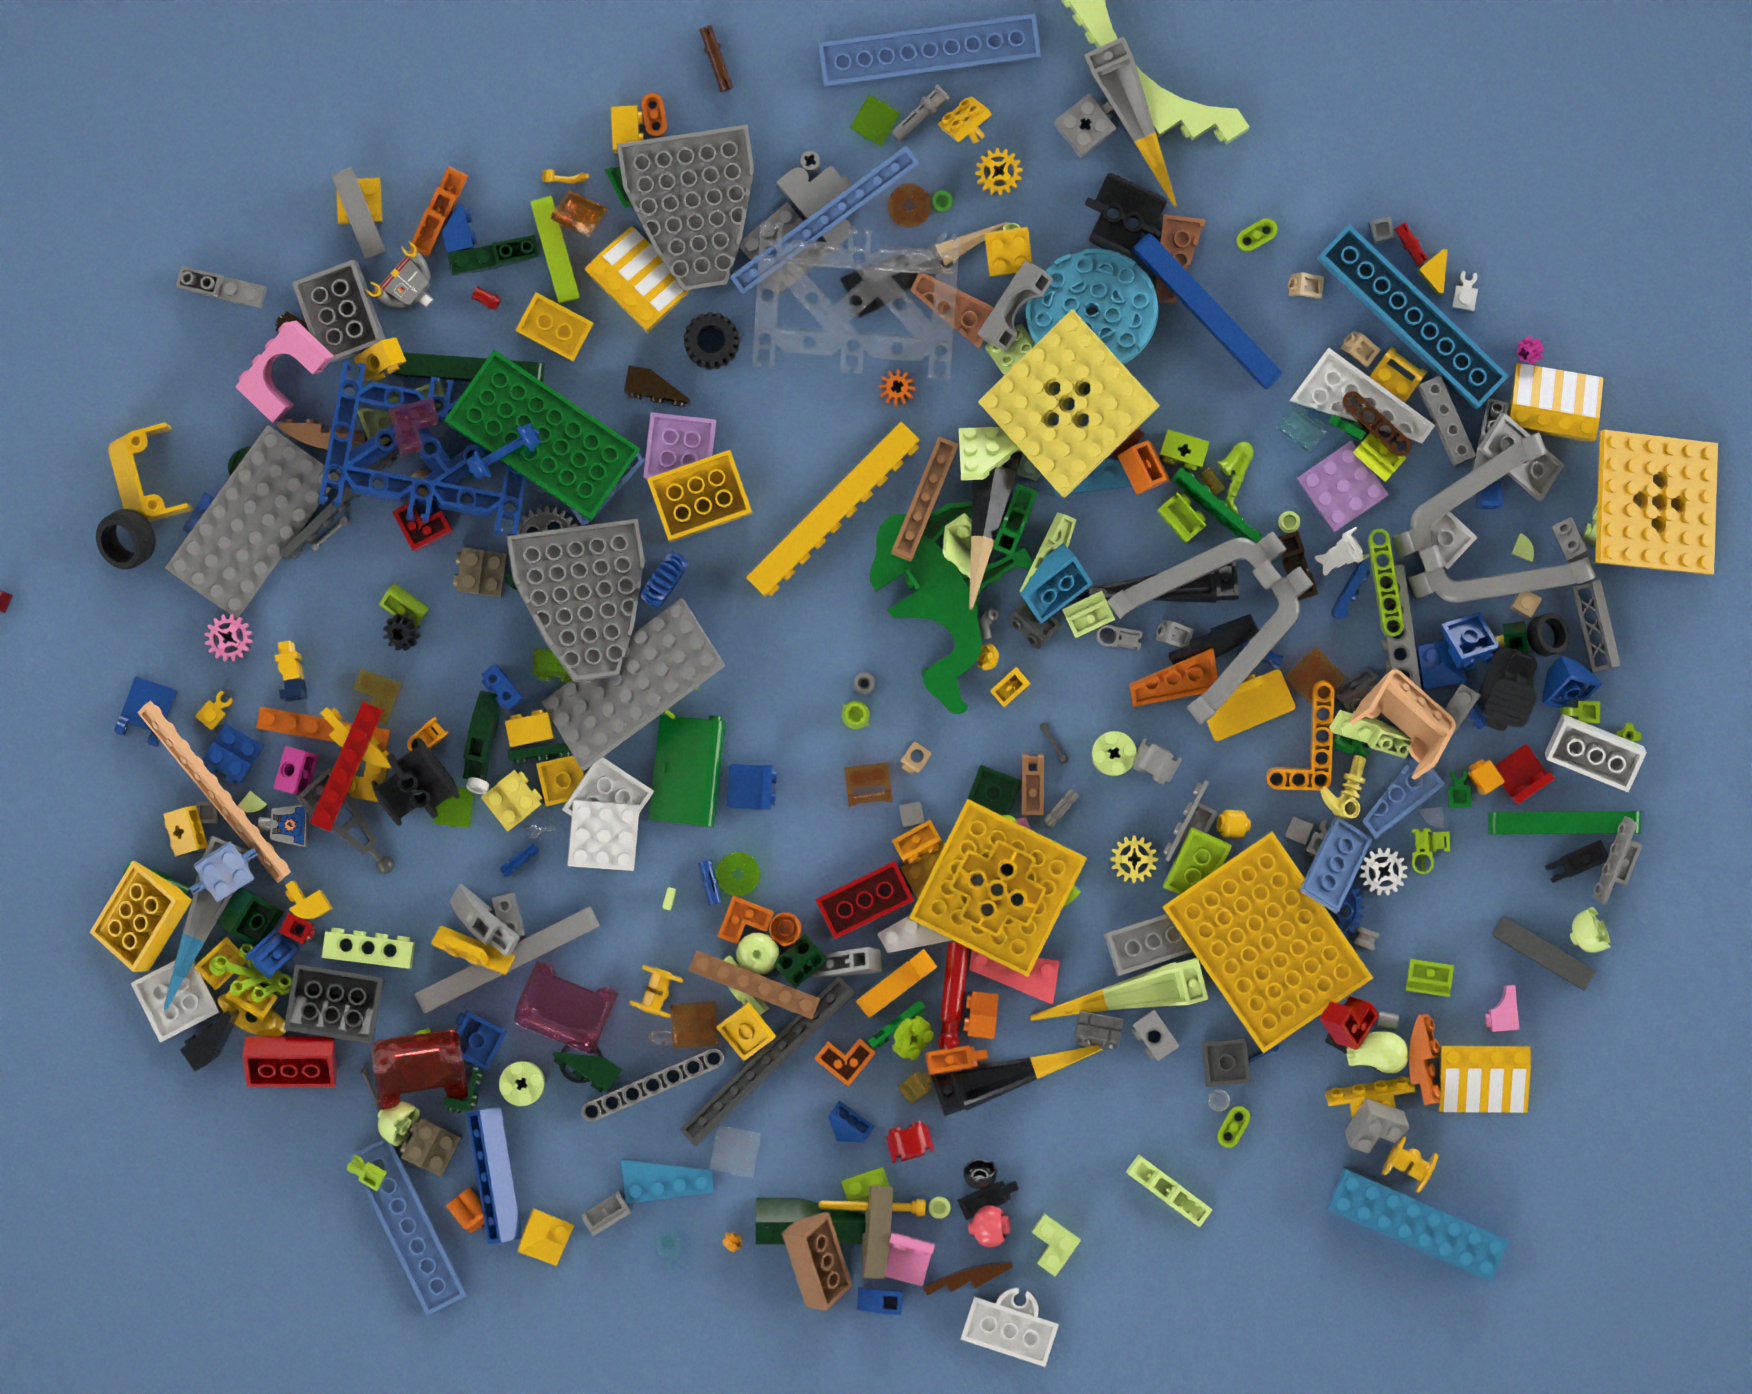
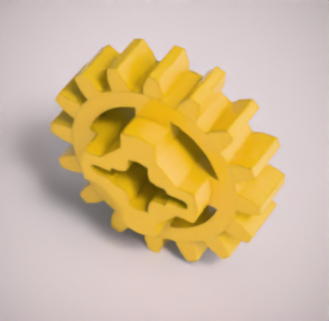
[975,148,1023,197]

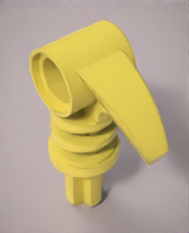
[1320,755,1366,818]

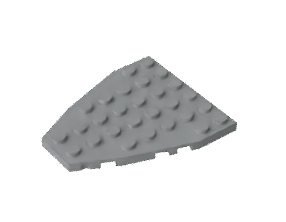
[617,125,754,291]
[506,519,645,682]

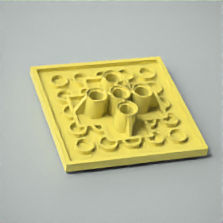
[978,309,1160,498]

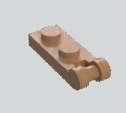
[1021,753,1044,815]

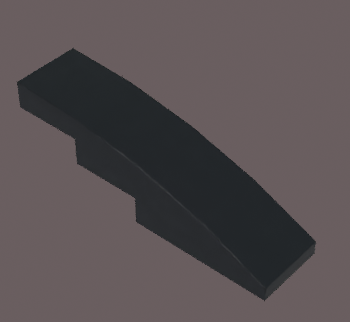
[1169,613,1259,665]

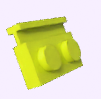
[1352,433,1406,482]

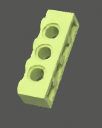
[322,927,415,969]

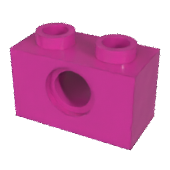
[274,746,319,795]

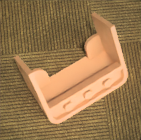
[1349,669,1456,780]

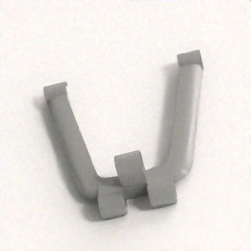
[1392,432,1596,603]
[1107,532,1313,725]

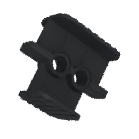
[1085,173,1167,257]
[1478,647,1537,731]
[371,738,460,826]

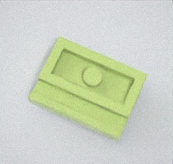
[1062,591,1116,638]

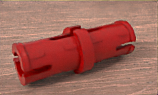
[1394,222,1428,266]

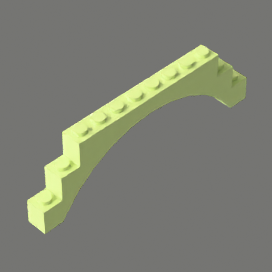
[1061,0,1250,145]

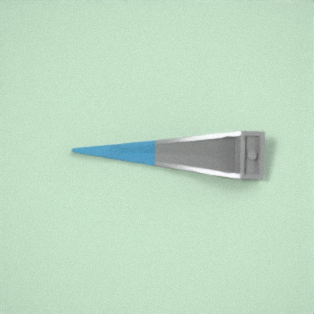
[164,836,250,1010]

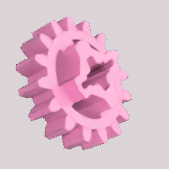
[205,614,253,662]

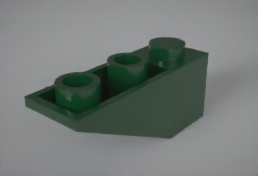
[552,1052,622,1093]

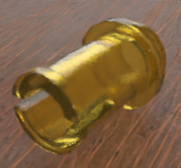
[1200,467,1225,496]

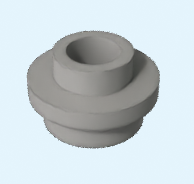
[853,672,875,695]

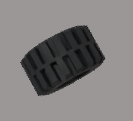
[684,312,740,370]

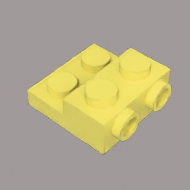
[481,770,543,832]

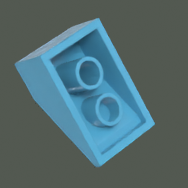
[1020,543,1093,624]

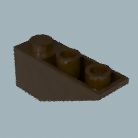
[624,365,691,407]

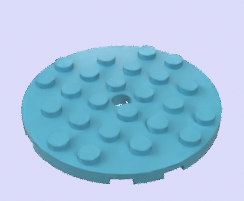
[1026,249,1158,365]

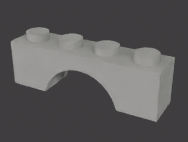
[977,261,1053,352]

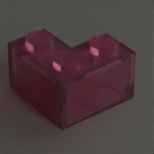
[388,398,438,456]

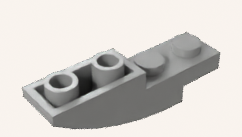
[176,266,267,309]
[1472,398,1509,485]
[450,883,520,956]

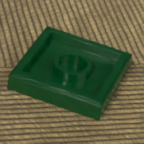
[967,765,1022,815]

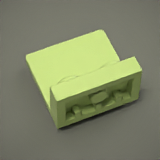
[985,324,1035,376]
[943,513,972,578]

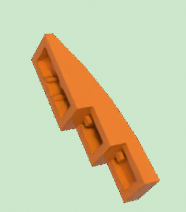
[409,166,469,257]

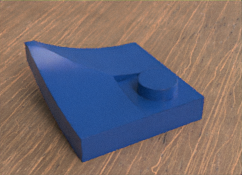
[1415,639,1468,690]

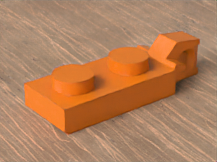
[925,1045,988,1076]

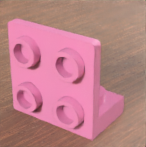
[885,1232,935,1286]

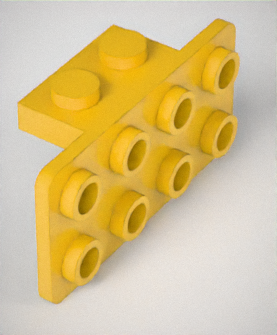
[1206,669,1295,741]

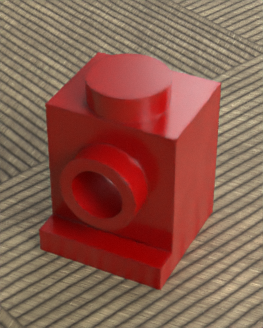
[279,912,316,944]

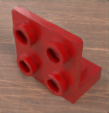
[1494,744,1555,805]

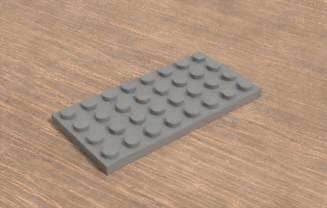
[164,425,340,619]
[541,598,726,771]

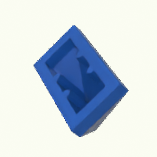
[828,1101,875,1142]

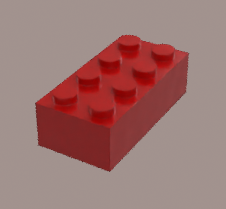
[815,861,914,939]
[242,1037,338,1087]

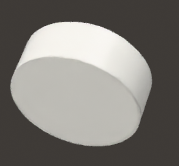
[466,777,489,794]

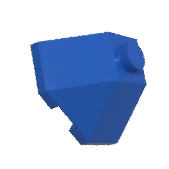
[1542,656,1602,708]

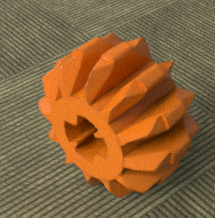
[878,369,916,407]

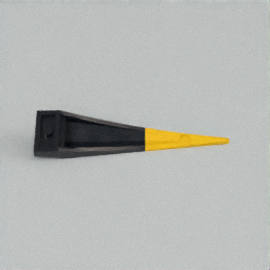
[931,1045,1103,1116]

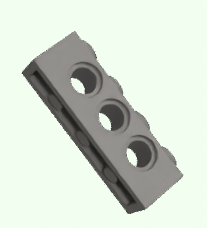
[1418,375,1476,467]

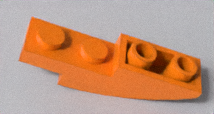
[1409,1014,1441,1105]

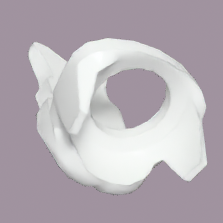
[1314,527,1370,576]

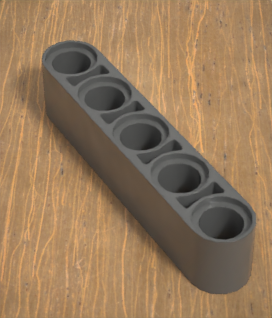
[1492,916,1596,991]

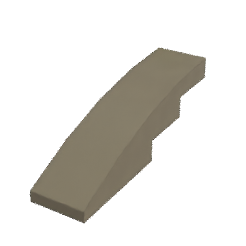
[862,1185,893,1279]

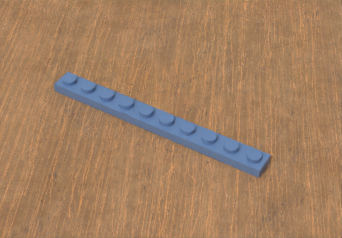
[730,145,920,294]

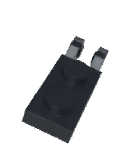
[1545,840,1609,883]

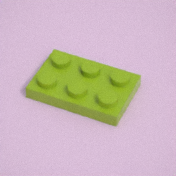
[1163,827,1232,894]

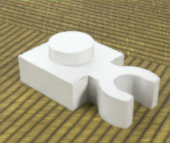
[1452,271,1478,312]

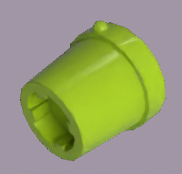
[842,701,870,729]

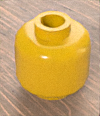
[1216,809,1251,839]

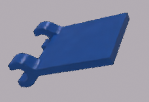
[114,676,177,747]

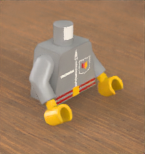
[365,241,434,309]

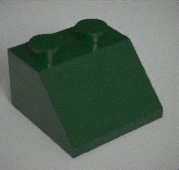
[217,887,284,946]

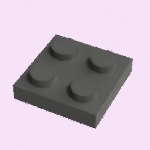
[1202,1038,1251,1087]

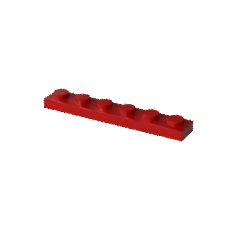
[309,701,384,832]

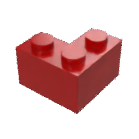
[392,503,454,552]
[1319,996,1379,1050]

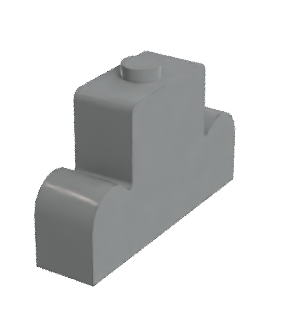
[777,166,852,252]

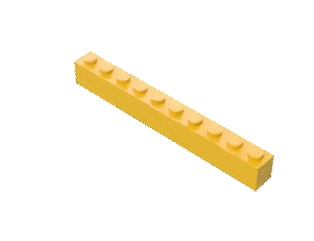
[746,422,920,597]

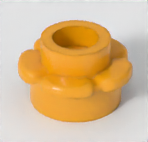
[722,1232,742,1253]

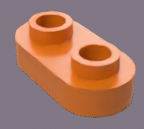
[641,93,667,138]

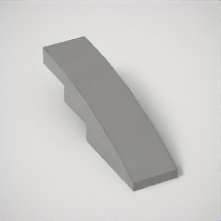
[331,167,386,259]

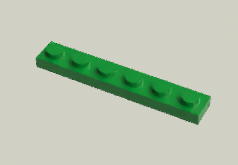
[1171,467,1279,564]

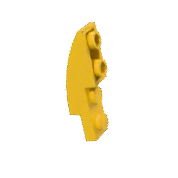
[320,707,392,769]

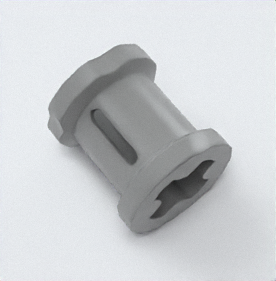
[800,151,820,174]

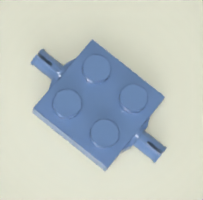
[189,841,258,902]

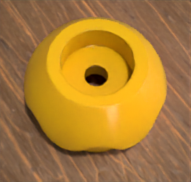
[977,643,999,671]

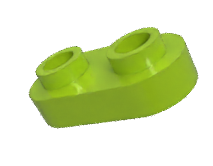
[1236,218,1278,252]
[1217,1106,1250,1148]

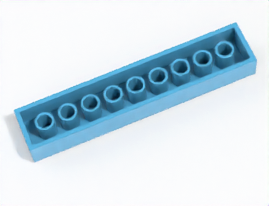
[1317,224,1509,411]

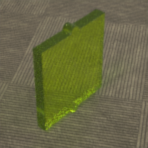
[850,95,900,146]
[433,785,474,828]

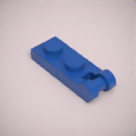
[1331,561,1370,619]

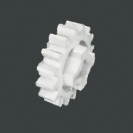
[1359,848,1407,895]

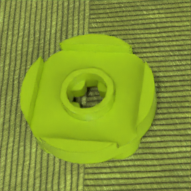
[892,1016,934,1060]

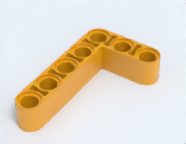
[1265,680,1334,790]

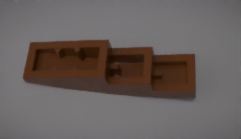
[923,1261,1013,1296]

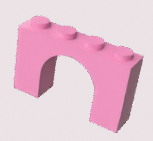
[235,321,334,423]

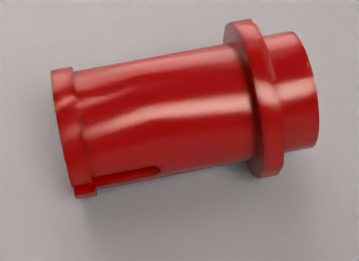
[471,286,501,310]

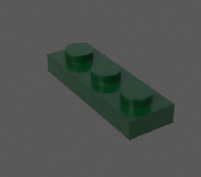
[508,743,572,764]

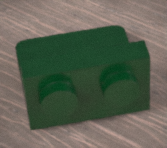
[443,1066,483,1114]

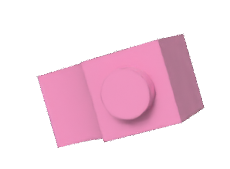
[1485,985,1519,1032]

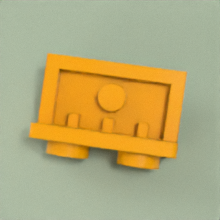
[892,820,943,865]

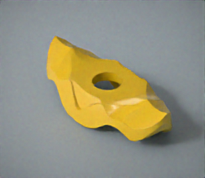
[217,993,287,1037]

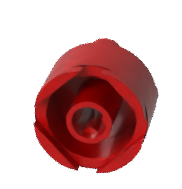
[885,1121,935,1163]

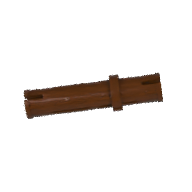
[699,25,734,92]

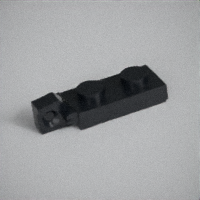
[957,1180,1019,1220]

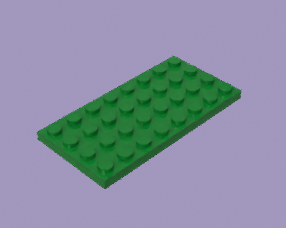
[444,350,640,521]

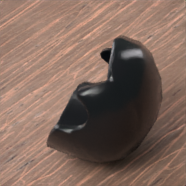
[964,1159,997,1189]

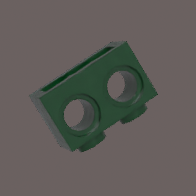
[774,934,828,989]

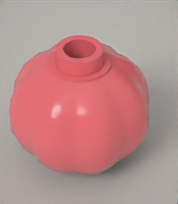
[968,1205,1011,1248]

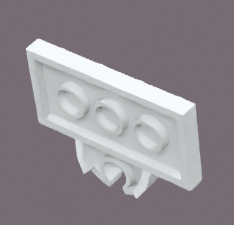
[960,1288,1059,1367]

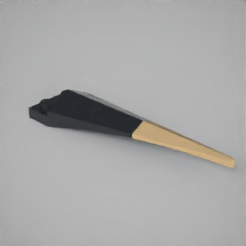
[840,222,1008,319]
[969,452,1020,610]

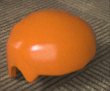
[769,912,803,946]

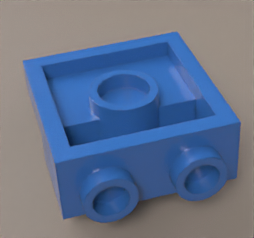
[1440,612,1500,669]
[481,664,526,710]
[202,723,264,785]
[445,1010,507,1071]

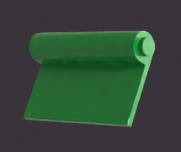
[648,715,726,827]

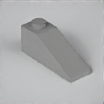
[811,947,882,978]

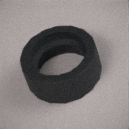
[1527,613,1570,657]

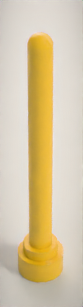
[818,1199,925,1217]

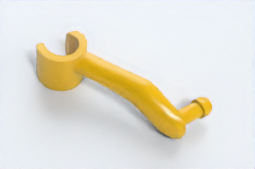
[542,169,590,184]

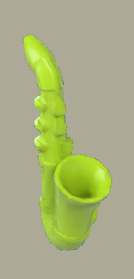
[1217,441,1254,514]

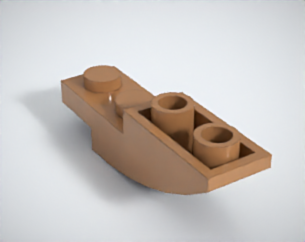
[277,419,367,451]

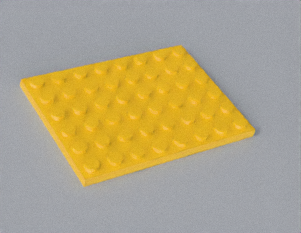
[1162,831,1373,1053]

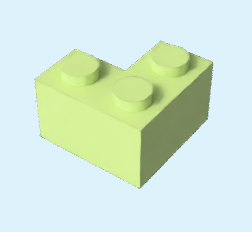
[1031,1213,1081,1277]

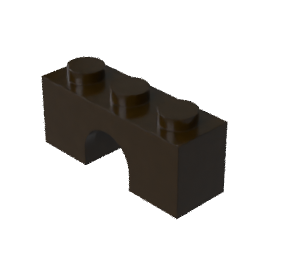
[1278,531,1319,601]

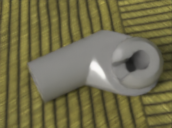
[978,608,999,640]

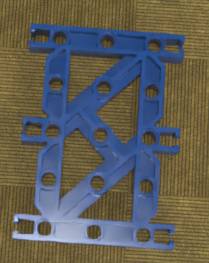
[318,361,526,536]

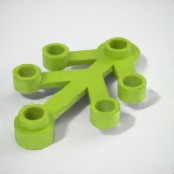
[209,944,292,1002]

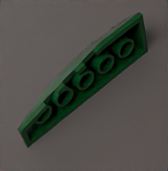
[755,1198,866,1244]

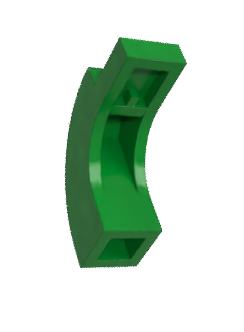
[993,483,1038,556]

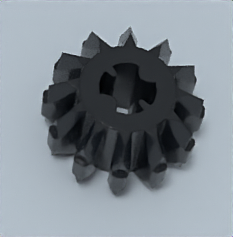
[383,614,421,651]

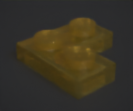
[353,668,403,725]

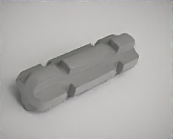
[1044,789,1079,828]

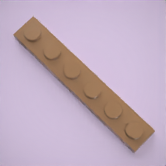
[891,436,959,562]
[688,950,820,1019]

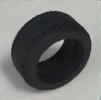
[96,509,156,570]

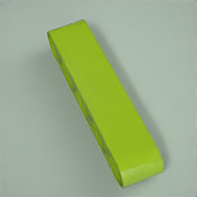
[530,195,580,304]
[1368,529,1404,637]

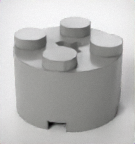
[1132,738,1182,785]

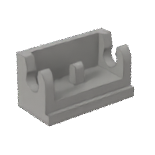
[581,1191,632,1236]

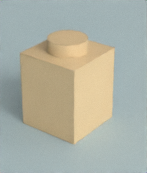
[1509,591,1542,619]

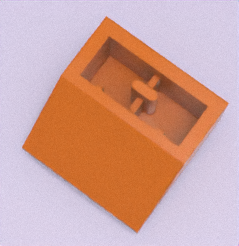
[1118,440,1171,495]

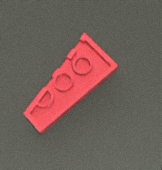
[969,950,1060,1005]

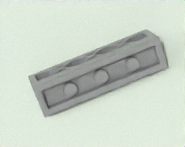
[1572,580,1621,673]

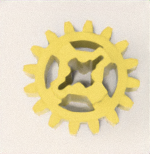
[1110,835,1158,883]

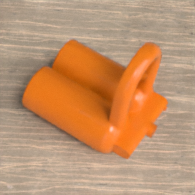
[445,1187,484,1234]

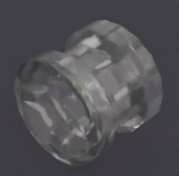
[1207,1089,1230,1112]

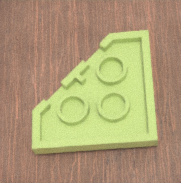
[958,427,1021,480]

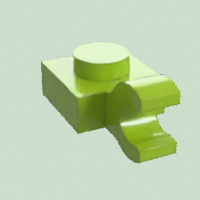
[1560,701,1600,724]
[346,1155,387,1191]

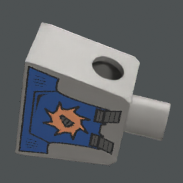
[258,805,309,847]

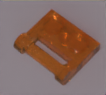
[844,762,893,807]

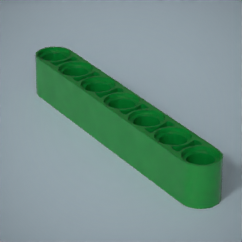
[1488,811,1641,835]

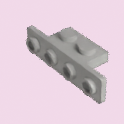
[1163,780,1218,861]
[1593,816,1643,905]

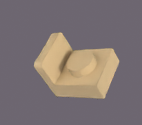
[1288,272,1324,299]
[1341,331,1381,367]

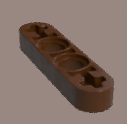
[1342,391,1411,457]

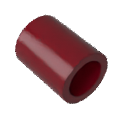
[0,590,13,613]

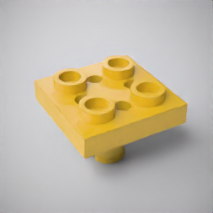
[938,96,992,143]

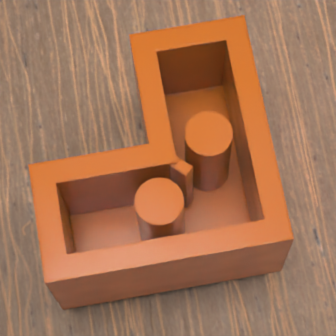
[963,991,999,1039]
[814,1038,876,1087]

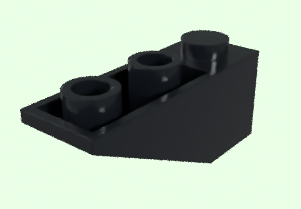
[180,1010,240,1071]

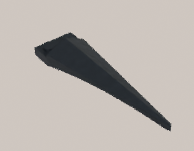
[1076,561,1239,603]

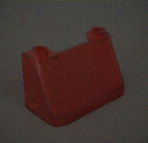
[371,1030,468,1110]

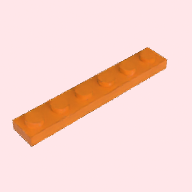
[256,707,391,751]

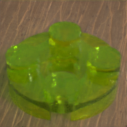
[716,852,760,896]

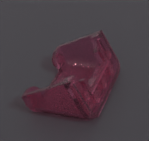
[514,961,618,1054]

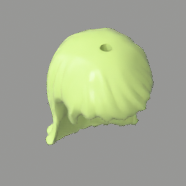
[1346,1031,1408,1073]

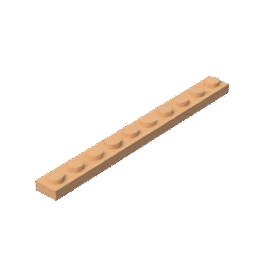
[138,701,291,883]

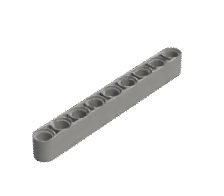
[414,906,600,1014]

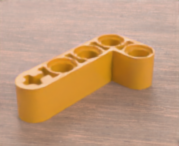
[855,949,937,1019]

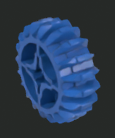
[641,551,688,609]

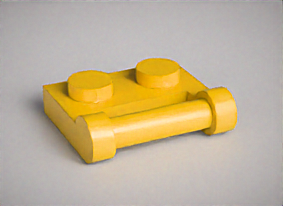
[1369,346,1427,403]

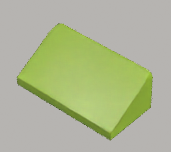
[379,583,429,626]

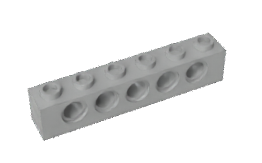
[1372,565,1421,689]

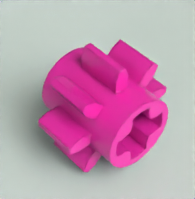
[1516,336,1544,365]

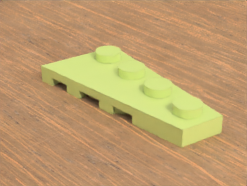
[1019,513,1077,592]

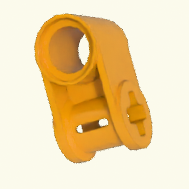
[407,716,450,751]

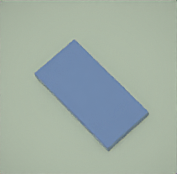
[1299,816,1373,914]

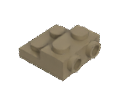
[453,548,507,598]
[400,1117,462,1177]

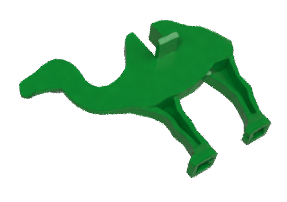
[869,501,1033,714]

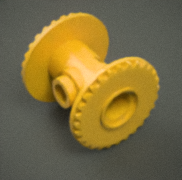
[629,965,683,1018]
[1382,1136,1439,1193]

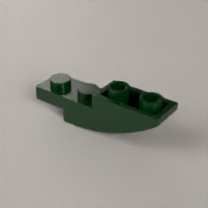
[447,235,539,276]
[463,690,500,781]

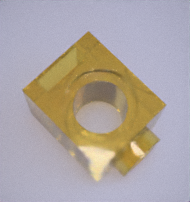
[897,1070,932,1104]

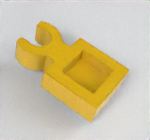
[195,691,234,731]

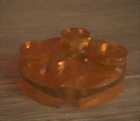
[888,183,931,228]

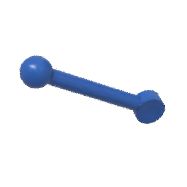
[1249,1044,1279,1063]

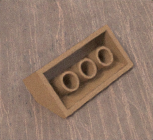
[782,1212,853,1311]

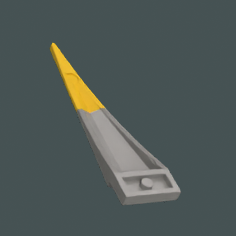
[1084,36,1177,207]

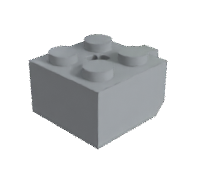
[1054,94,1116,159]

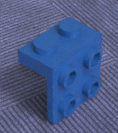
[727,764,777,810]

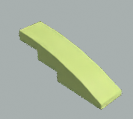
[1126,1154,1212,1228]

